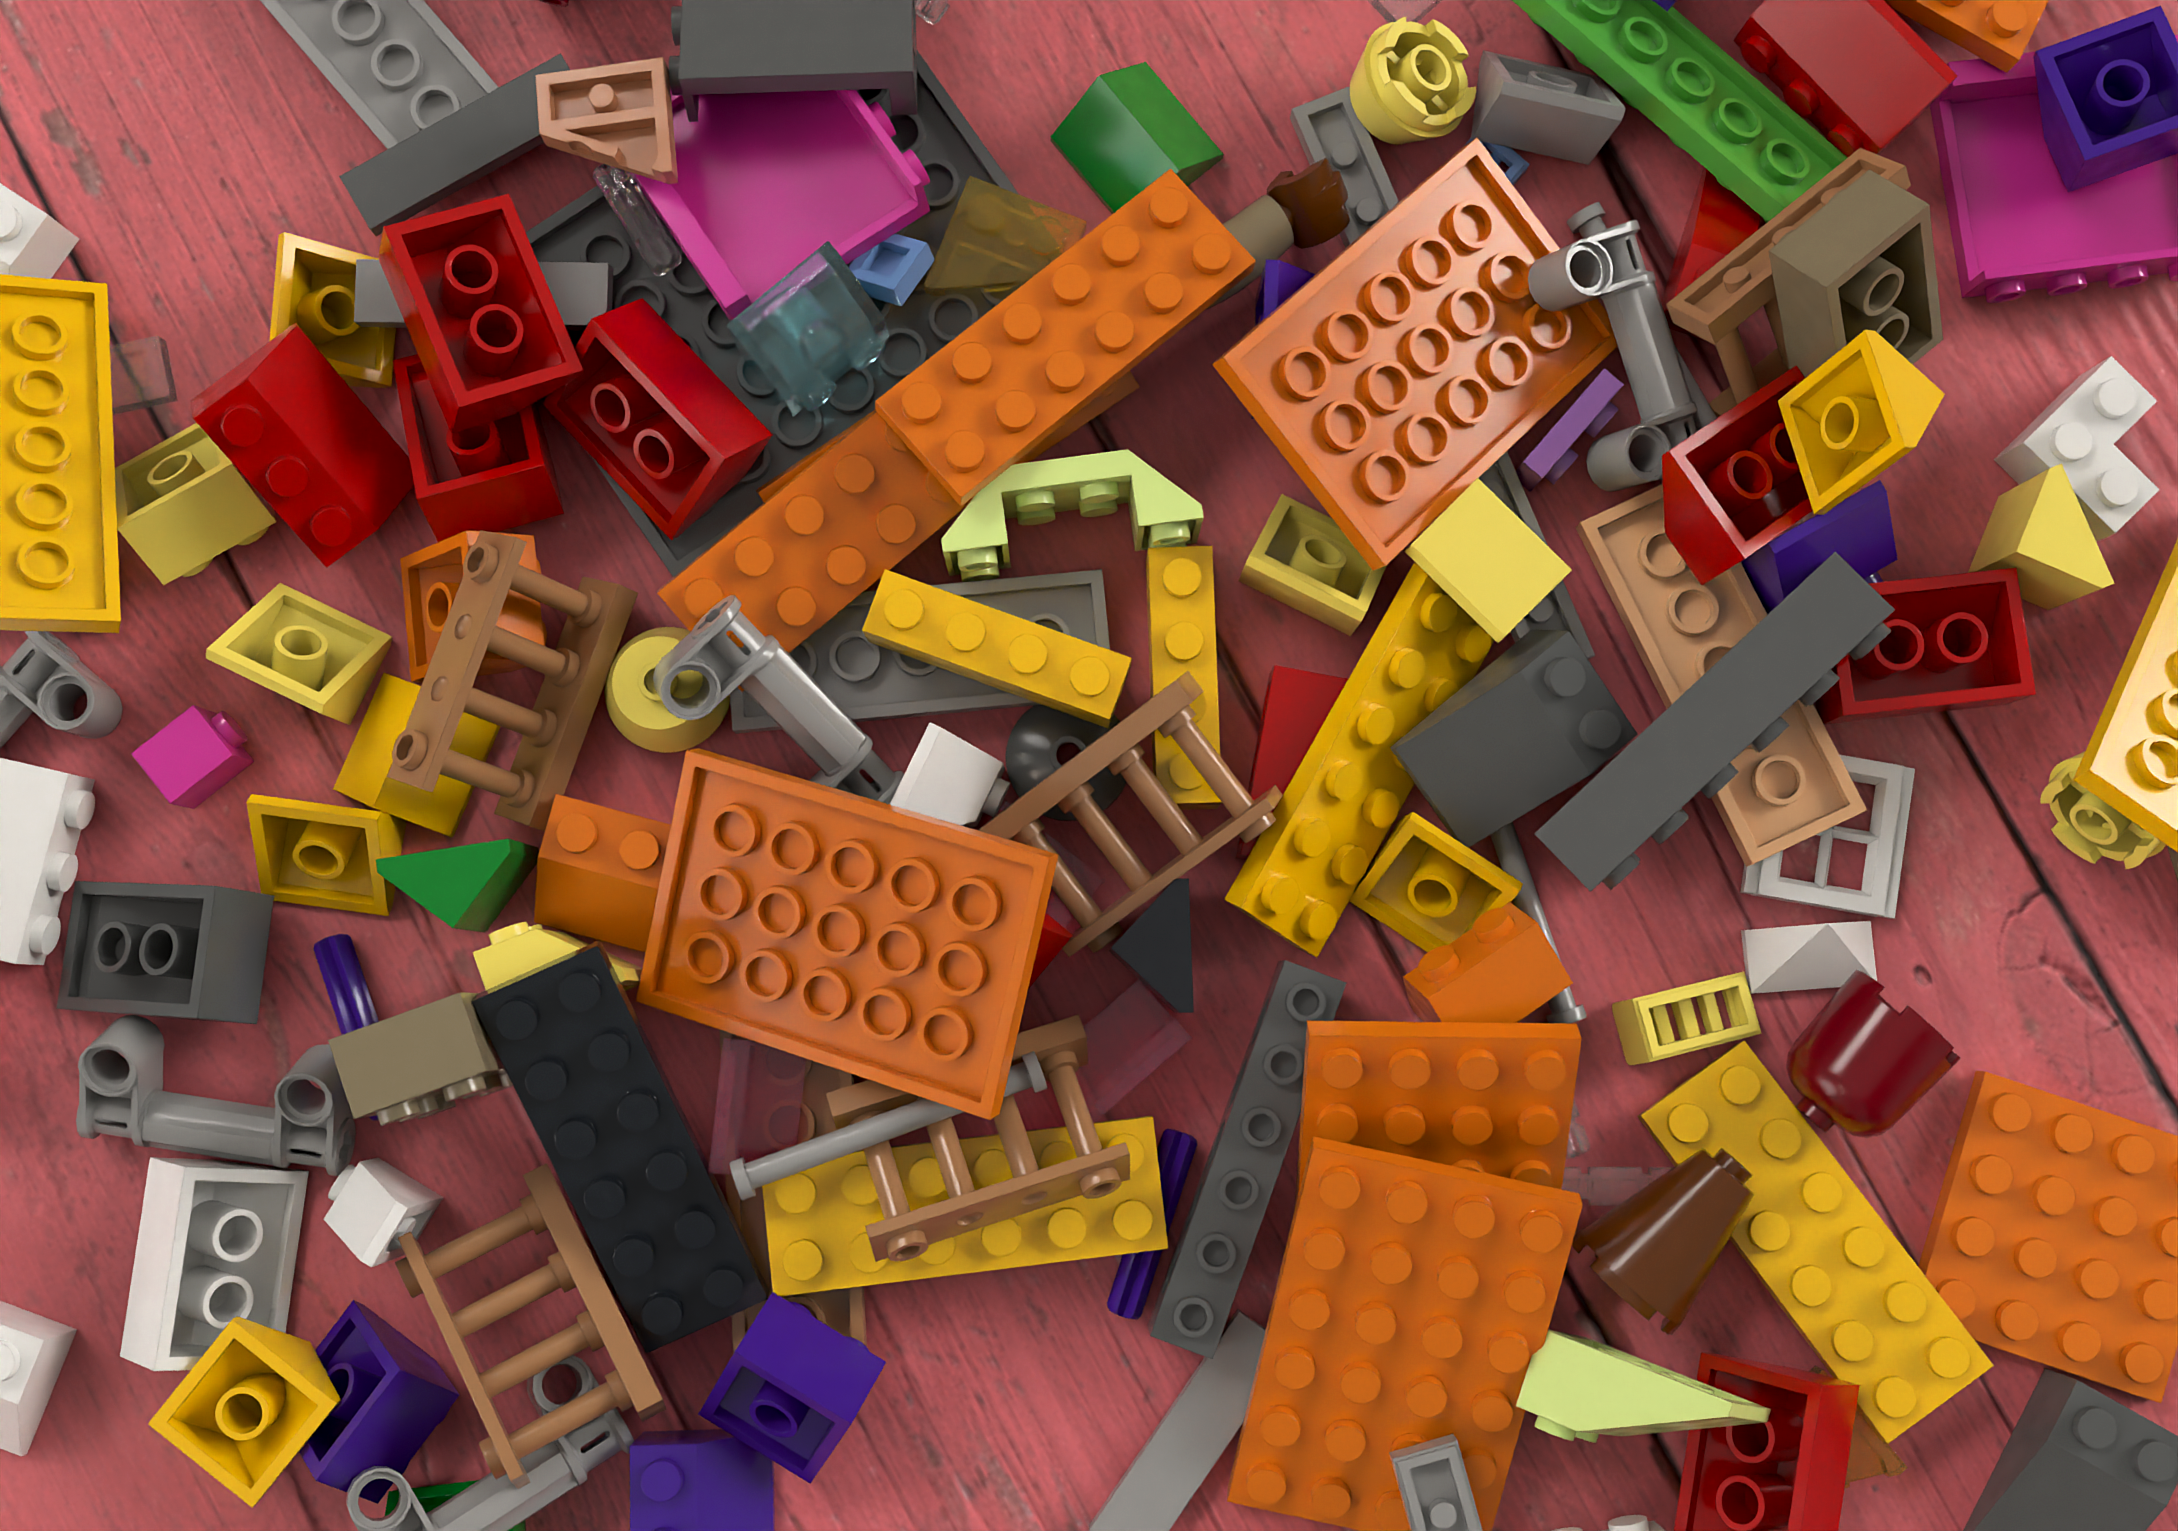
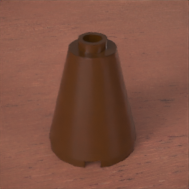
[1572,1148,1754,1335]

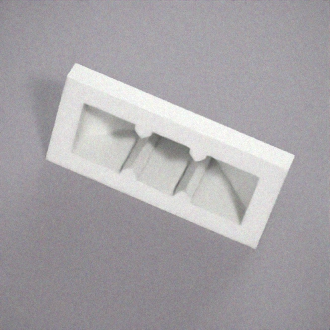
[1741,921,1877,994]

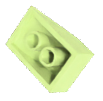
[1516,1330,1771,1443]

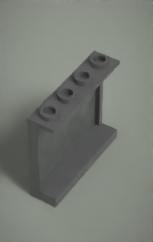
[669,0,917,122]

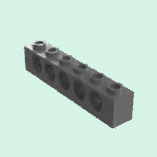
[1147,960,1347,1359]

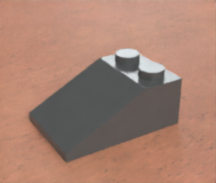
[1390,629,1637,848]
[56,881,274,1024]
[1963,1368,2178,1531]

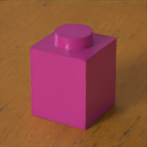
[131,705,254,809]

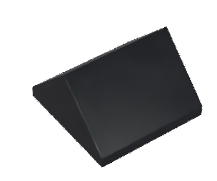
[1109,878,1194,1013]

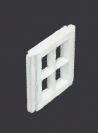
[1740,755,1915,919]

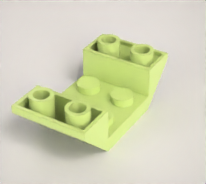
[941,449,1204,582]

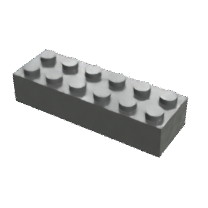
[1534,552,1895,892]

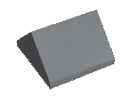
[1471,50,1626,165]

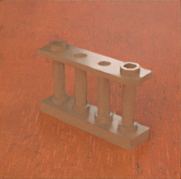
[1666,148,1939,418]
[387,530,638,831]
[978,671,1283,957]
[826,1014,1130,1262]
[395,1163,666,1489]

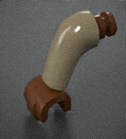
[1207,157,1350,309]

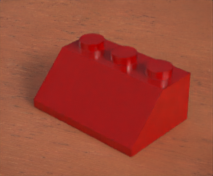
[1733,0,1958,157]
[378,194,584,434]
[543,298,773,540]
[190,322,414,568]
[1662,365,1813,585]
[1816,567,2036,725]
[1674,1352,1860,1531]

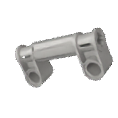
[1528,220,1698,492]
[653,595,904,804]
[0,631,123,749]
[76,1015,356,1176]
[346,1355,634,1531]

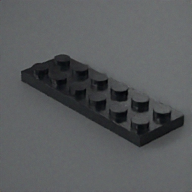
[471,940,769,1354]

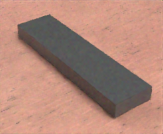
[339,53,570,236]

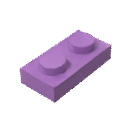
[1516,368,1624,492]

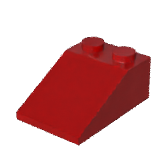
[392,354,564,542]

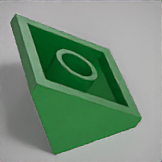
[1051,62,1224,214]
[376,839,539,933]

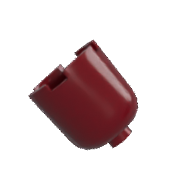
[1786,970,1961,1138]

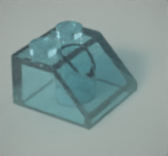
[727,241,889,417]

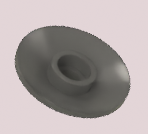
[1006,705,1127,821]

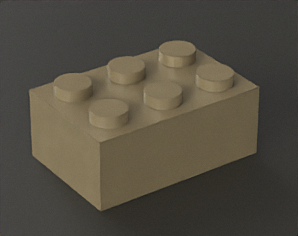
[1768,169,1943,378]
[328,992,513,1126]

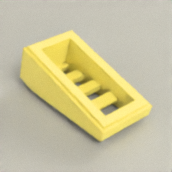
[1612,971,1762,1065]

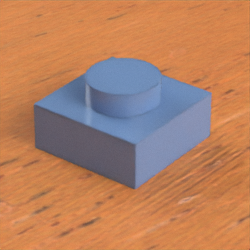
[843,234,935,306]

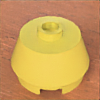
[1349,17,1476,144]
[604,627,730,753]
[2040,751,2166,869]

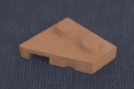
[535,57,678,184]

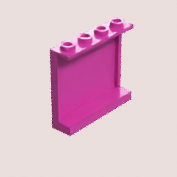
[1930,35,2178,303]
[629,89,930,334]

